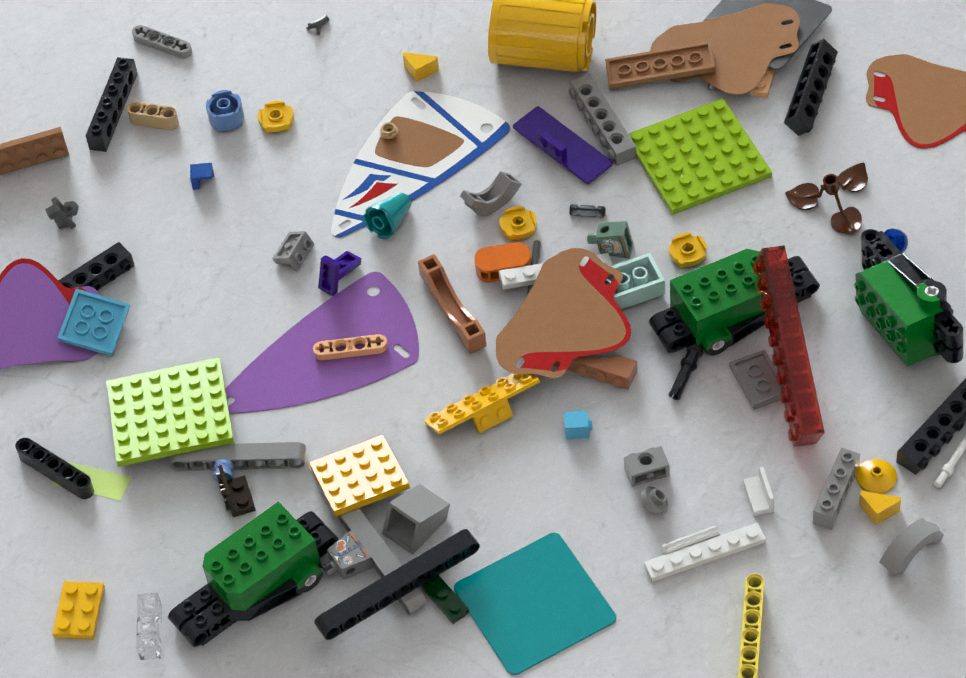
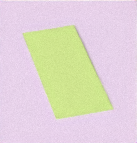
[52,462,131,501]

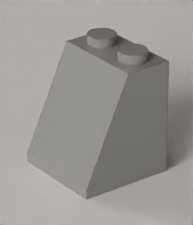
[382,484,450,554]

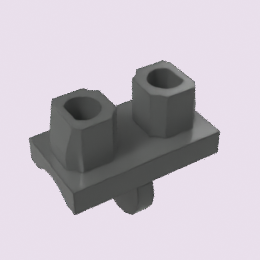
[45,197,79,229]

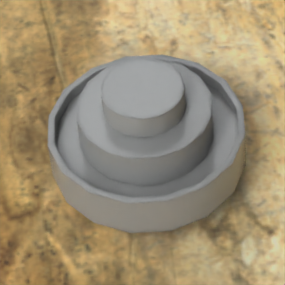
[641,486,668,514]

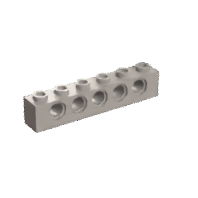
[569,74,637,166]

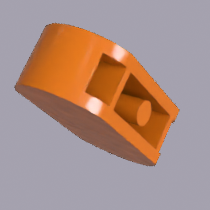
[474,242,531,283]

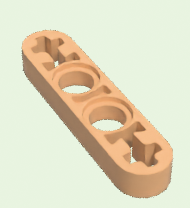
[313,334,388,361]

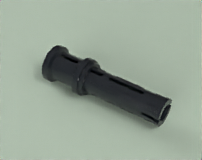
[668,345,703,400]

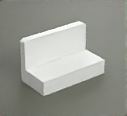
[743,467,774,516]

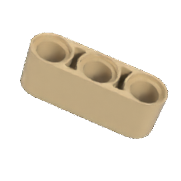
[127,102,179,130]

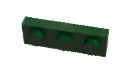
[420,575,469,624]

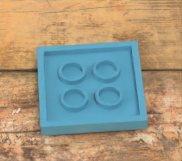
[58,289,130,356]

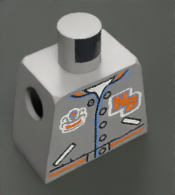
[322,530,374,579]

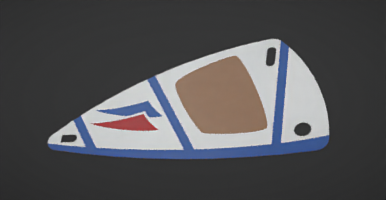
[331,91,510,237]

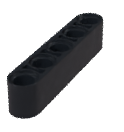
[15,438,94,499]

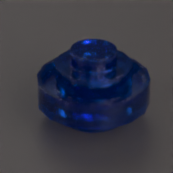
[884,228,908,253]

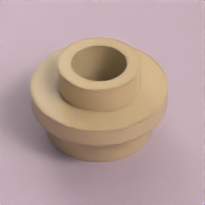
[380,122,398,139]

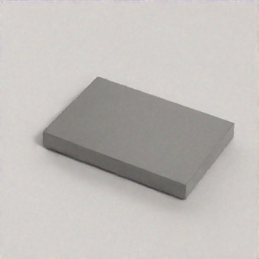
[729,350,790,410]

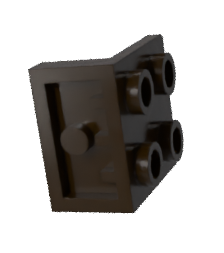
[216,464,256,517]

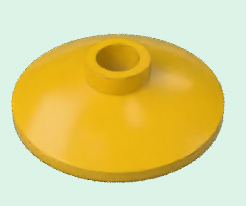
[856,459,897,494]

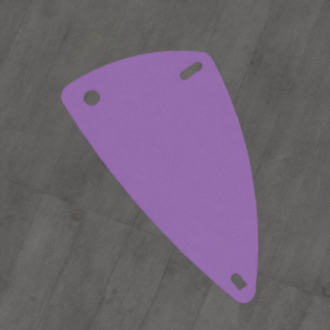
[225,272,419,413]

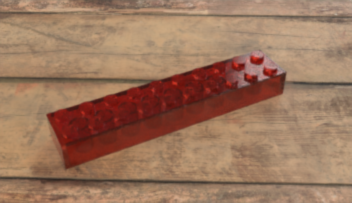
[753,245,825,447]

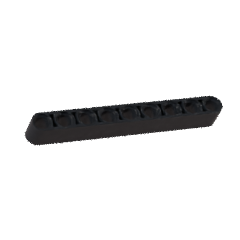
[314,529,480,640]

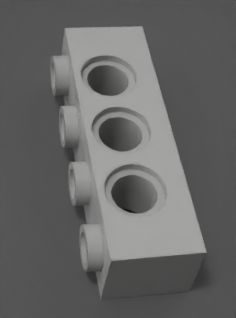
[813,448,860,530]

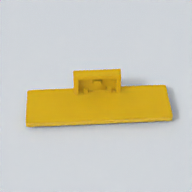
[424,373,540,434]

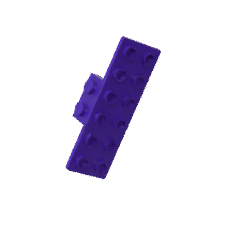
[513,106,613,184]

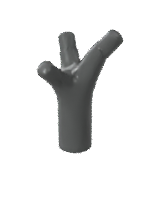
[306,15,329,35]

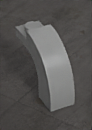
[460,171,522,216]
[879,518,944,575]

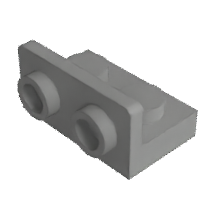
[272,231,314,270]

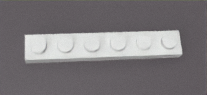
[499,253,613,290]
[644,522,766,582]

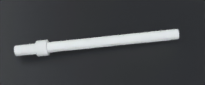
[934,435,966,488]

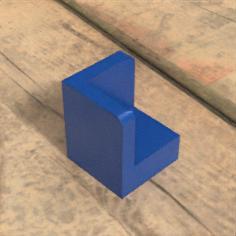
[190,162,214,190]

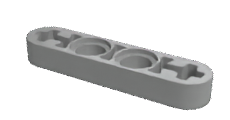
[132,25,192,59]

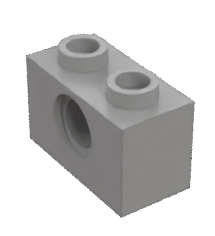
[624,446,670,487]

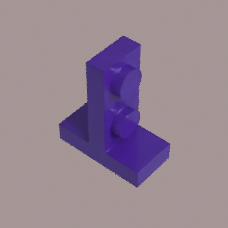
[318,251,362,296]

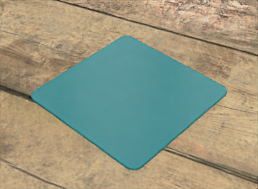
[454,533,616,675]

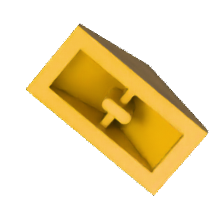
[403,52,439,81]
[859,491,901,525]

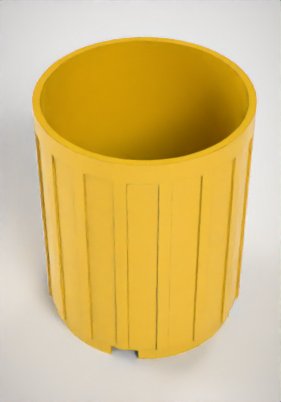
[488,0,597,72]

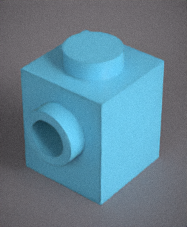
[564,410,593,440]

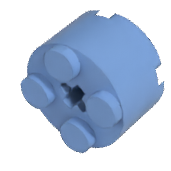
[206,90,244,132]

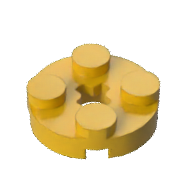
[258,101,294,133]
[499,206,537,241]
[669,233,707,269]

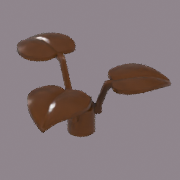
[785,162,868,233]

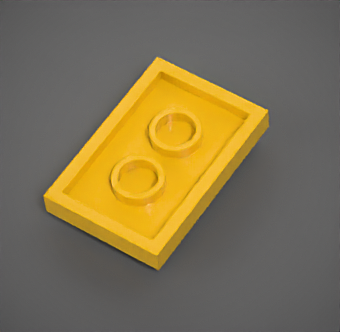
[52,581,105,640]

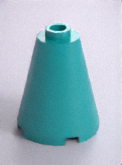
[363,193,411,239]

